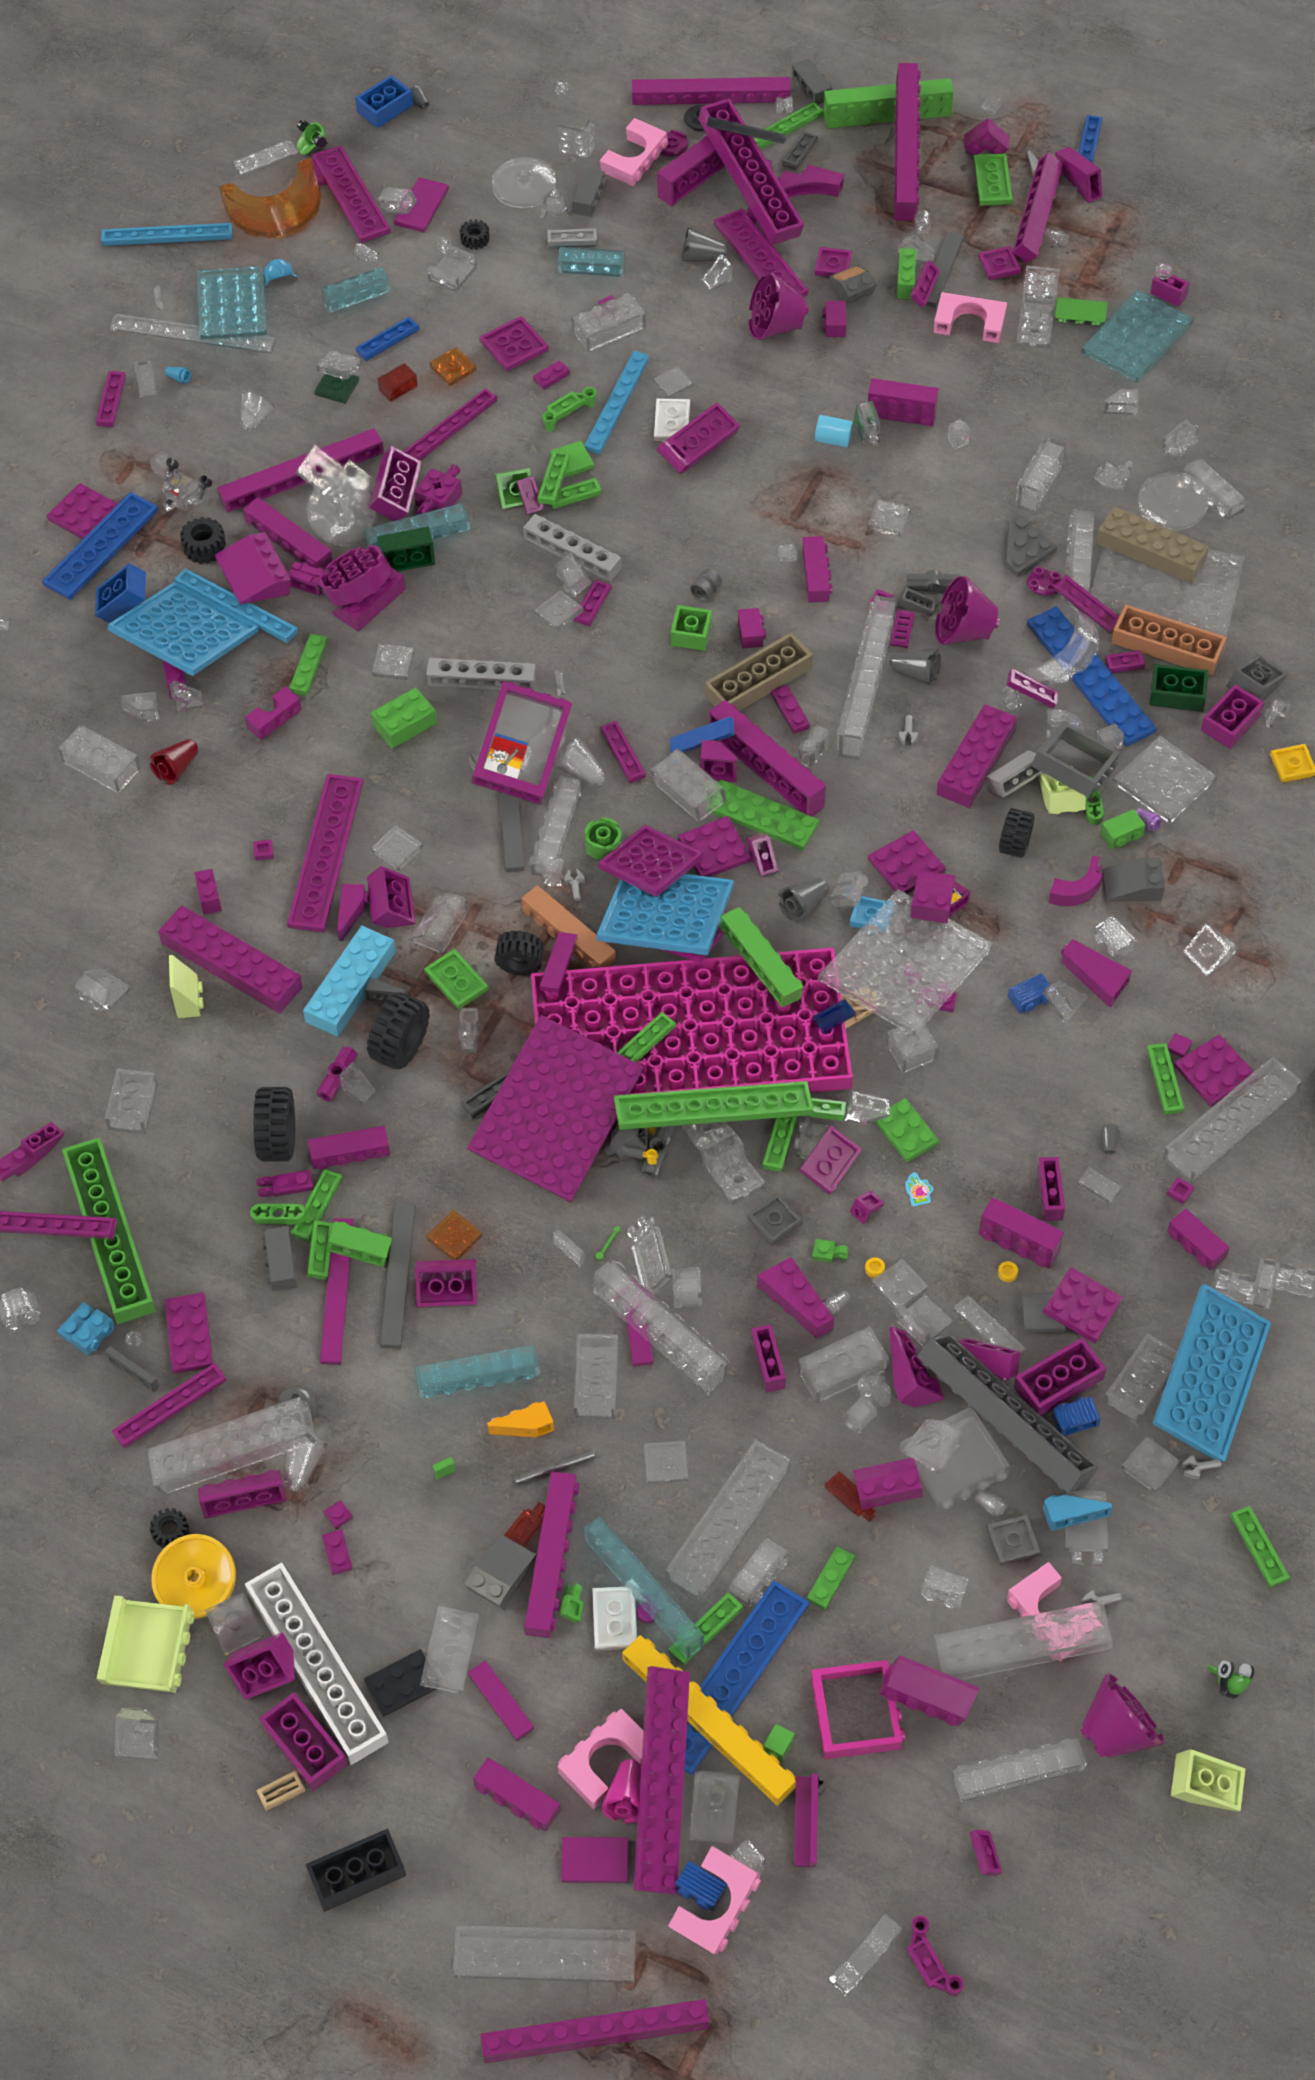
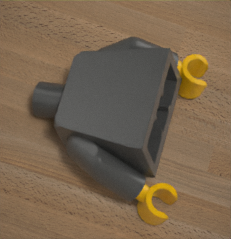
[604,1126,658,1165]

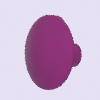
[1027,567,1061,596]

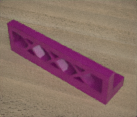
[794,1773,818,1867]

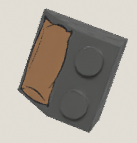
[829,264,877,305]

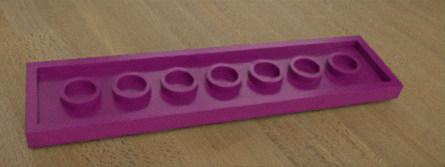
[312,145,391,243]
[714,208,809,297]

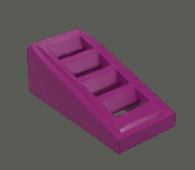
[890,610,915,648]

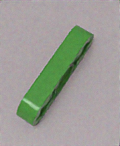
[1085,776,1104,825]
[250,1204,307,1224]

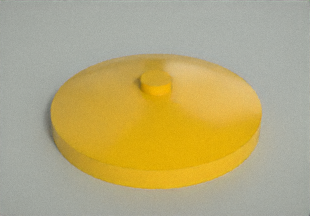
[151,1534,236,1619]

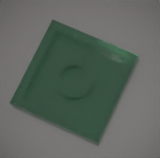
[314,368,359,404]

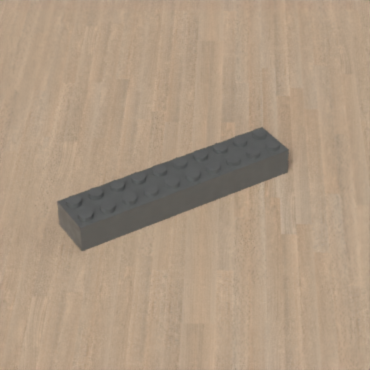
[917,1333,1099,1493]

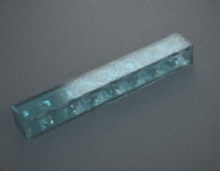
[583,1516,704,1659]

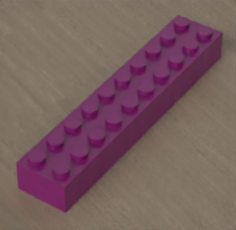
[894,63,921,221]
[698,98,804,245]

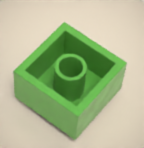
[671,605,712,651]

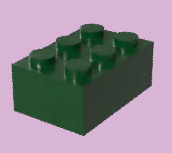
[377,526,435,572]
[1149,664,1209,712]

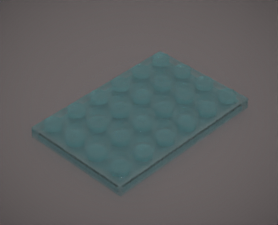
[197,266,267,340]
[1081,289,1193,383]

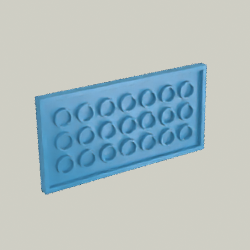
[1152,1284,1271,1462]

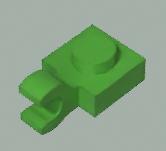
[812,1239,848,1263]
[559,1583,584,1623]

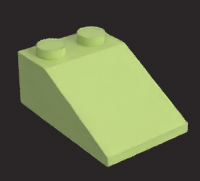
[1038,766,1086,814]
[169,955,204,1018]
[1171,1749,1245,1812]

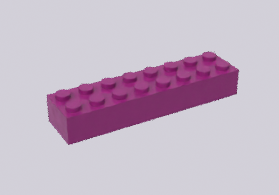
[709,700,826,817]
[158,905,303,1014]

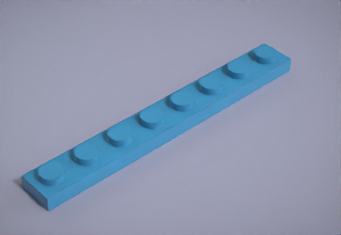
[101,223,233,246]
[584,351,649,454]
[174,568,298,643]

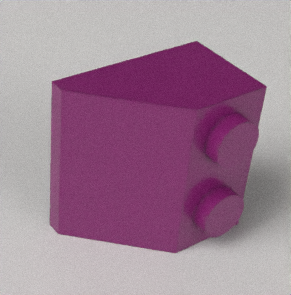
[700,740,737,782]

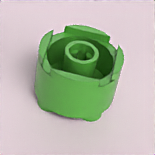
[585,817,622,860]

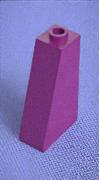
[1055,147,1102,203]
[1061,939,1132,1007]

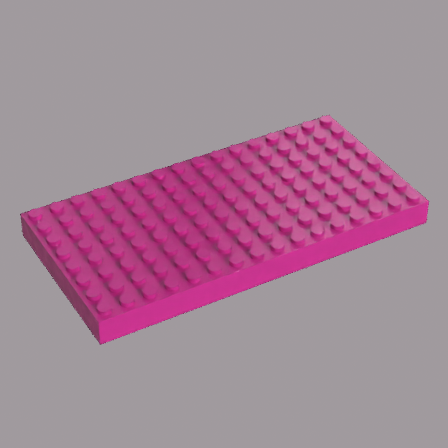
[531,948,853,1094]

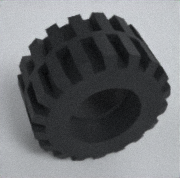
[180,517,226,564]
[999,808,1035,858]
[494,930,544,975]

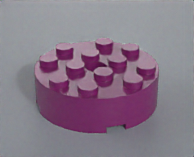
[318,545,391,606]

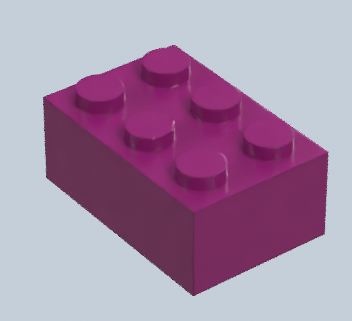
[1201,684,1265,749]

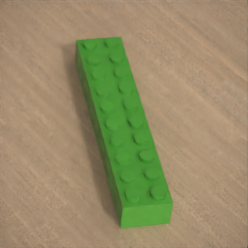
[62,1137,156,1325]

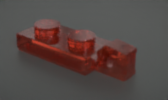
[825,1471,876,1522]
[503,1502,545,1547]

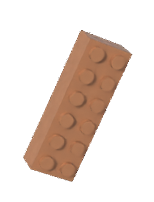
[1111,604,1227,676]

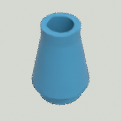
[165,366,191,384]

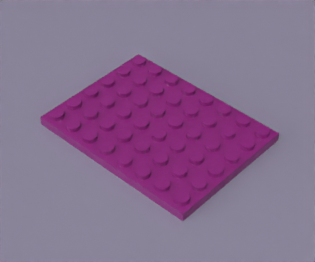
[467,1015,644,1203]

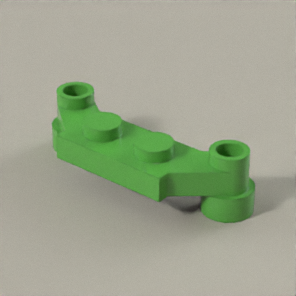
[543,387,597,432]

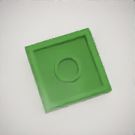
[550,441,594,478]

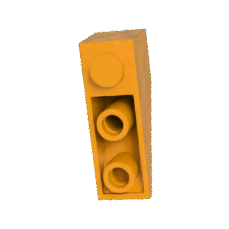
[487,1401,554,1438]

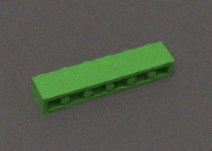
[719,907,803,1008]

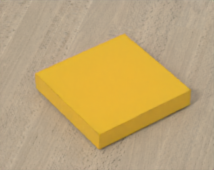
[1270,744,1315,783]

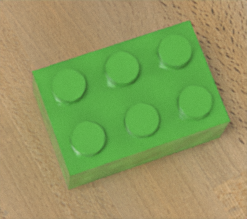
[371,687,437,749]

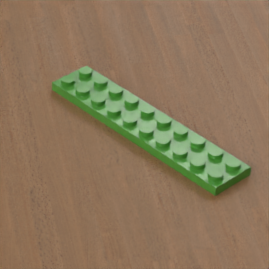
[614,1081,814,1130]

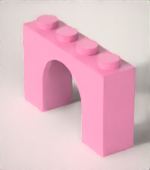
[600,118,668,186]
[933,292,1007,343]
[1007,1562,1103,1663]
[557,1708,644,1810]
[668,1846,761,1954]

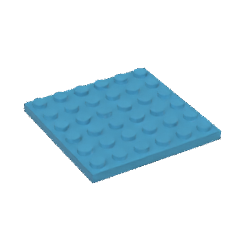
[108,582,259,676]
[597,874,734,955]

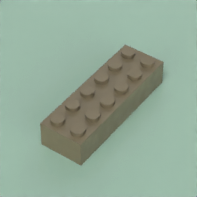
[1096,506,1209,584]
[705,632,813,711]

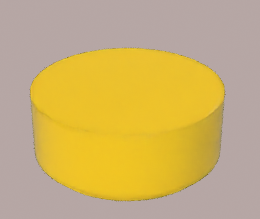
[865,1257,885,1278]
[998,1261,1018,1282]

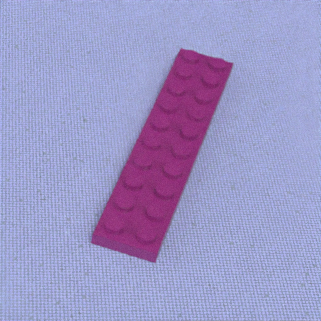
[287,774,364,933]
[633,1666,690,1895]

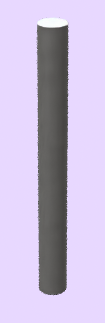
[514,1450,595,1484]

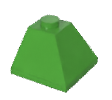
[494,468,531,509]

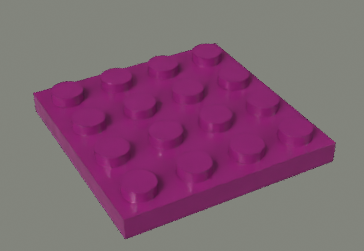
[598,825,703,897]

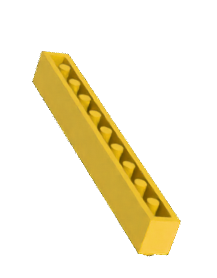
[622,1635,796,1806]

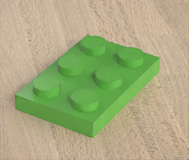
[424,949,489,1010]
[873,1098,939,1163]

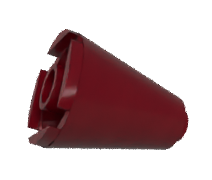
[149,739,198,785]

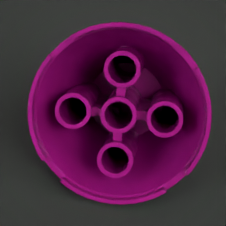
[748,272,809,340]
[935,575,1000,645]
[1080,1673,1165,1758]

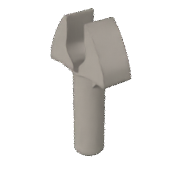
[898,715,918,746]
[564,869,585,902]
[1182,1455,1222,1479]
[1081,1590,1122,1615]

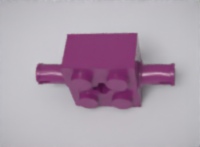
[414,464,462,519]

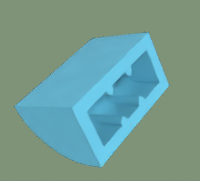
[815,415,853,448]

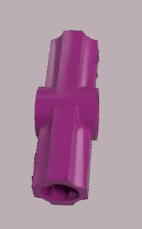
[317,1046,358,1102]

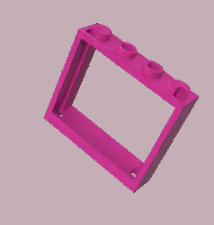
[811,1660,905,1759]

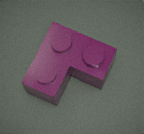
[964,118,1009,156]

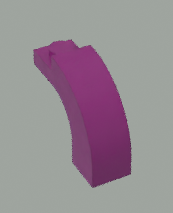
[1049,855,1103,906]

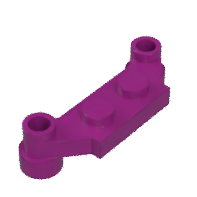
[906,1915,964,1997]

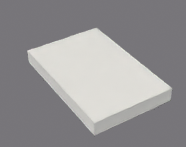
[654,399,690,441]
[592,1586,637,1651]

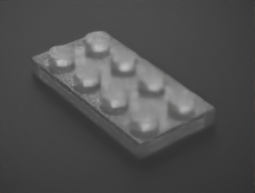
[420,1605,479,1694]

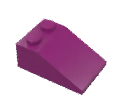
[910,870,956,924]

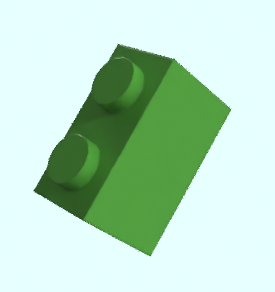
[1100,809,1145,849]

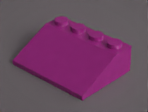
[215,532,291,605]

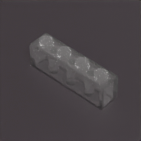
[1183,458,1246,520]

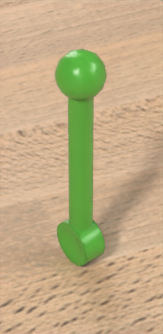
[596,1226,621,1261]

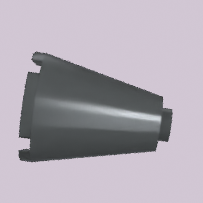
[682,228,728,261]
[890,649,941,685]
[778,878,829,923]

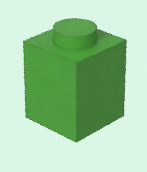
[763,1724,795,1763]

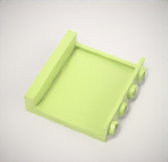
[97,1596,194,1693]

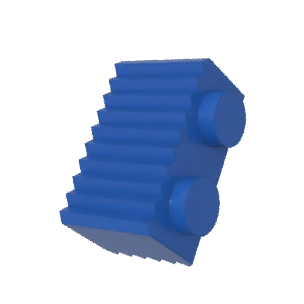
[1008,973,1054,1014]
[1052,1397,1101,1436]
[675,1861,727,1911]

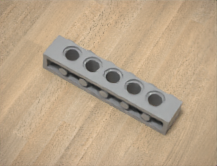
[523,514,622,582]
[426,658,536,690]

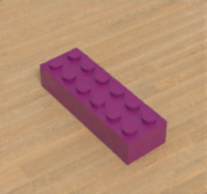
[657,135,725,206]
[936,704,1017,808]

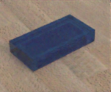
[813,999,856,1033]

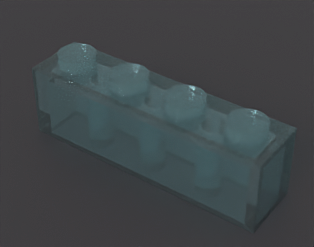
[557,247,625,277]
[321,267,390,313]

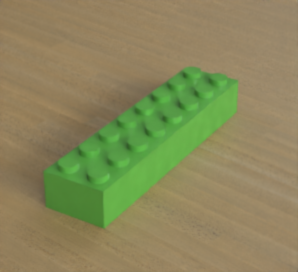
[823,78,954,129]

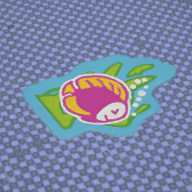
[905,1172,933,1206]

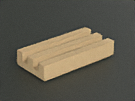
[256,1770,305,1811]

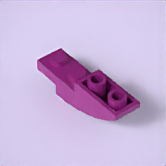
[0,1121,64,1182]

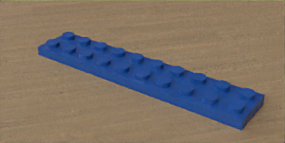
[1026,606,1157,747]
[684,1580,809,1776]

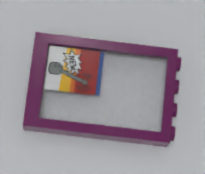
[471,681,572,805]

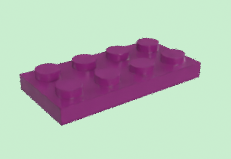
[164,1293,213,1374]

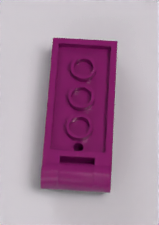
[656,402,740,474]

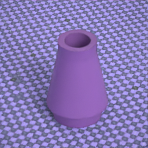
[1136,808,1162,832]

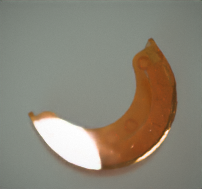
[219,157,321,238]

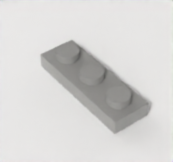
[547,228,597,247]

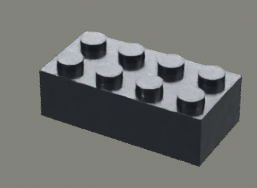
[305,1828,406,1912]

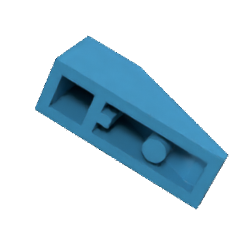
[1043,1495,1112,1531]

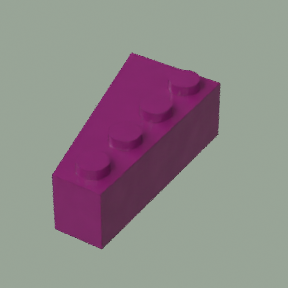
[757,1257,834,1338]

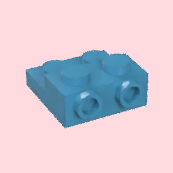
[57,1302,115,1355]

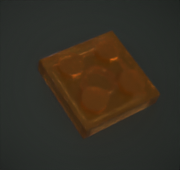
[429,347,477,386]
[426,1209,483,1260]

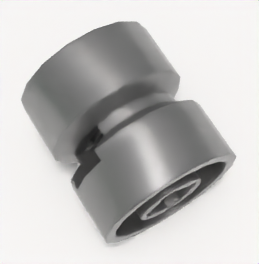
[690,568,722,602]

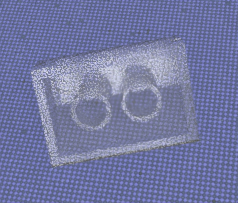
[409,892,468,954]

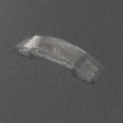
[828,1914,902,1996]

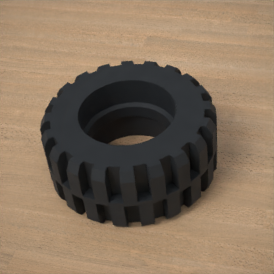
[367,992,430,1070]
[253,1087,295,1162]

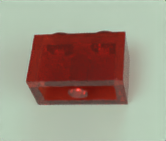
[377,363,418,402]

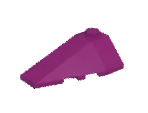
[889,1326,945,1407]

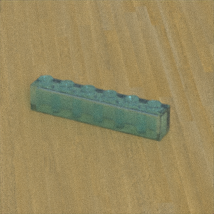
[363,503,470,548]
[414,1344,540,1398]

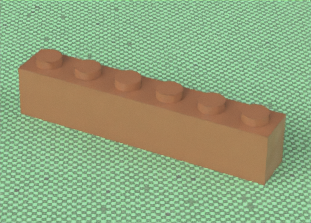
[521,885,616,968]

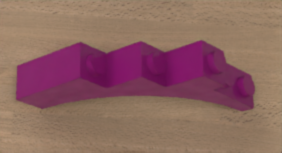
[747,165,844,223]

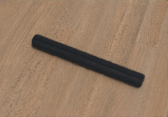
[707,117,786,144]

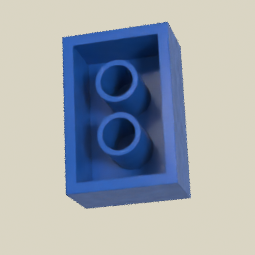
[355,75,413,128]
[95,563,146,623]

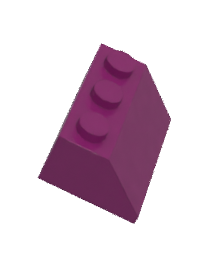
[367,866,415,928]
[415,1259,477,1307]
[853,1457,923,1510]
[223,1632,295,1700]

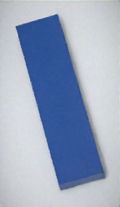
[1078,115,1103,163]
[356,317,419,361]
[670,717,734,756]

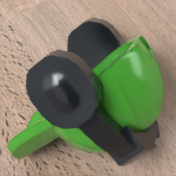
[297,119,328,155]
[1207,1660,1254,1699]

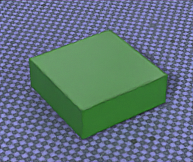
[433,1457,455,1480]

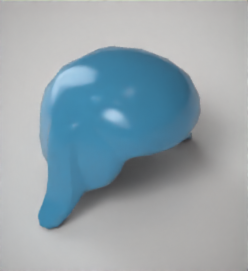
[264,259,298,287]

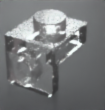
[1264,699,1291,728]
[542,857,564,887]

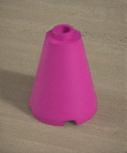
[602,1759,641,1824]

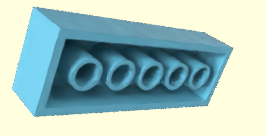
[303,925,396,1037]

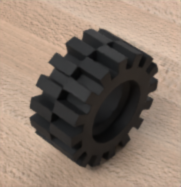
[460,219,490,250]
[150,1508,190,1549]

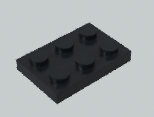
[364,1649,441,1717]

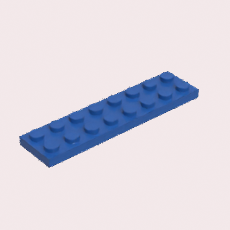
[42,492,158,600]

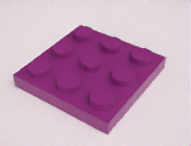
[479,316,549,372]
[47,483,118,539]
[678,816,752,877]
[868,830,946,897]
[1174,1034,1257,1107]
[1043,1266,1123,1343]

